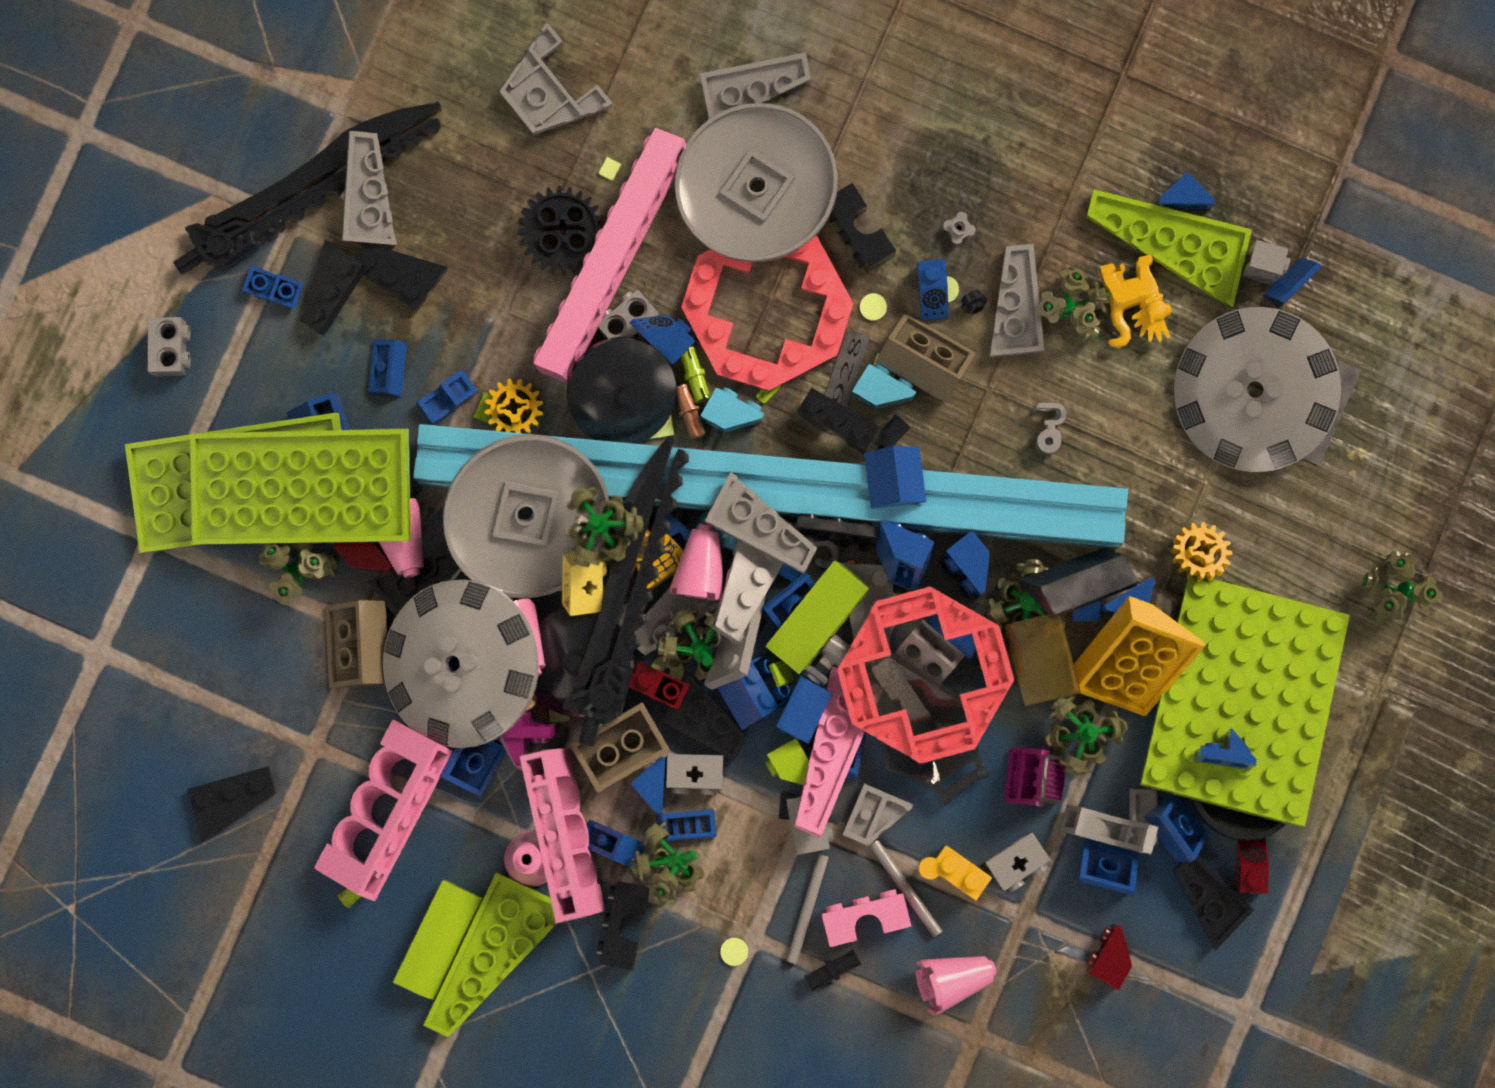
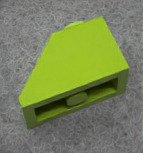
[765,738,809,786]

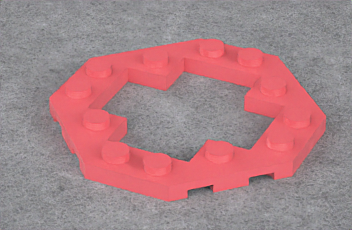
[681,236,853,392]
[837,587,1014,763]

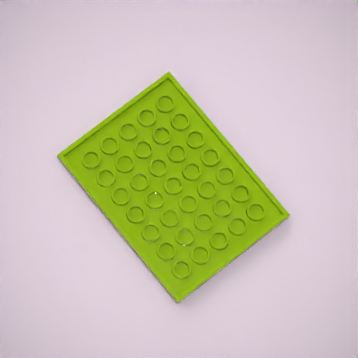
[1140,575,1350,828]

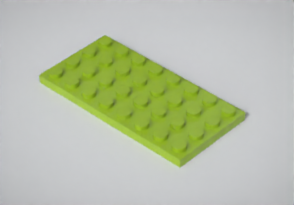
[125,413,341,553]
[190,429,411,545]

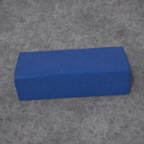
[1264,258,1321,308]
[368,340,407,397]

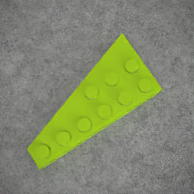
[1086,189,1252,309]
[423,872,557,1038]

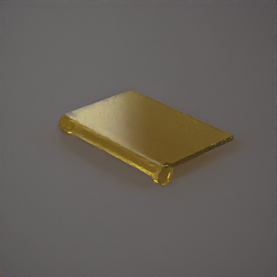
[1004,614,1081,706]

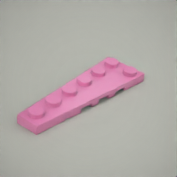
[794,666,883,838]

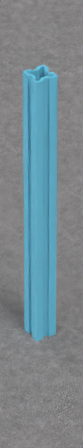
[414,424,1128,549]

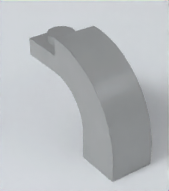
[1060,804,1158,854]

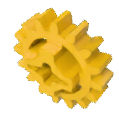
[484,379,544,434]
[1171,522,1232,582]

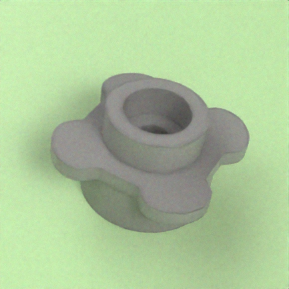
[943,212,976,244]

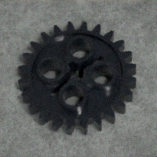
[517,186,604,275]

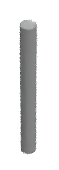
[869,840,942,937]
[786,854,829,964]

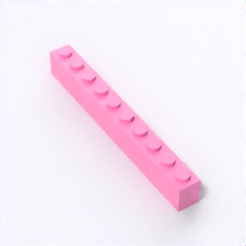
[534,128,686,384]

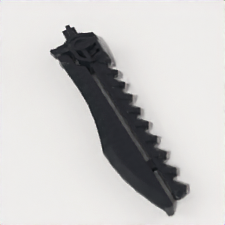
[173,102,442,275]
[563,436,689,747]

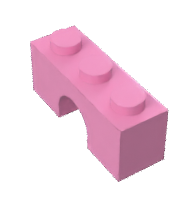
[821,889,911,947]

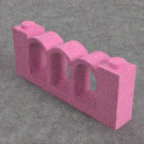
[314,720,453,901]
[520,748,606,923]

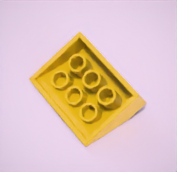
[1071,596,1205,716]

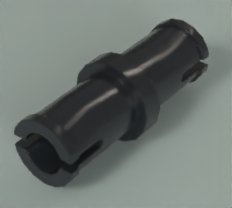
[804,949,862,991]

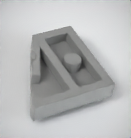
[842,784,913,846]

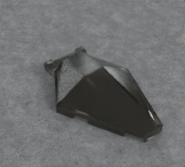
[865,651,990,806]

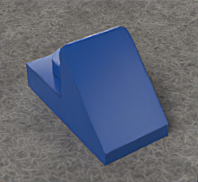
[1195,728,1257,770]

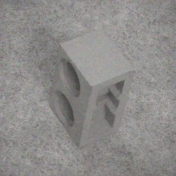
[1241,240,1290,286]
[597,290,660,339]
[148,317,191,376]
[895,620,965,688]

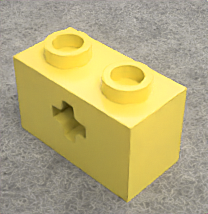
[562,553,606,616]

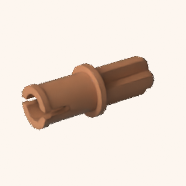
[676,384,705,439]

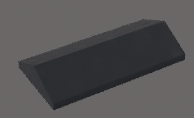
[1019,548,1138,619]

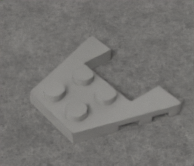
[499,23,613,135]

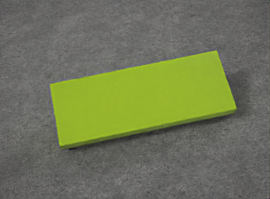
[766,560,872,674]
[393,880,484,1000]

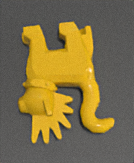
[1100,255,1172,349]

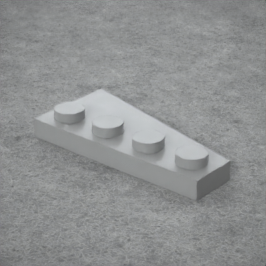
[700,52,811,119]
[341,131,397,245]
[704,594,766,690]

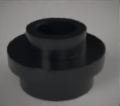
[961,290,987,315]

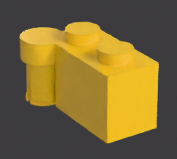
[918,845,992,901]

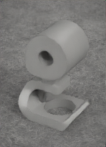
[1034,403,1067,455]
[803,634,851,688]

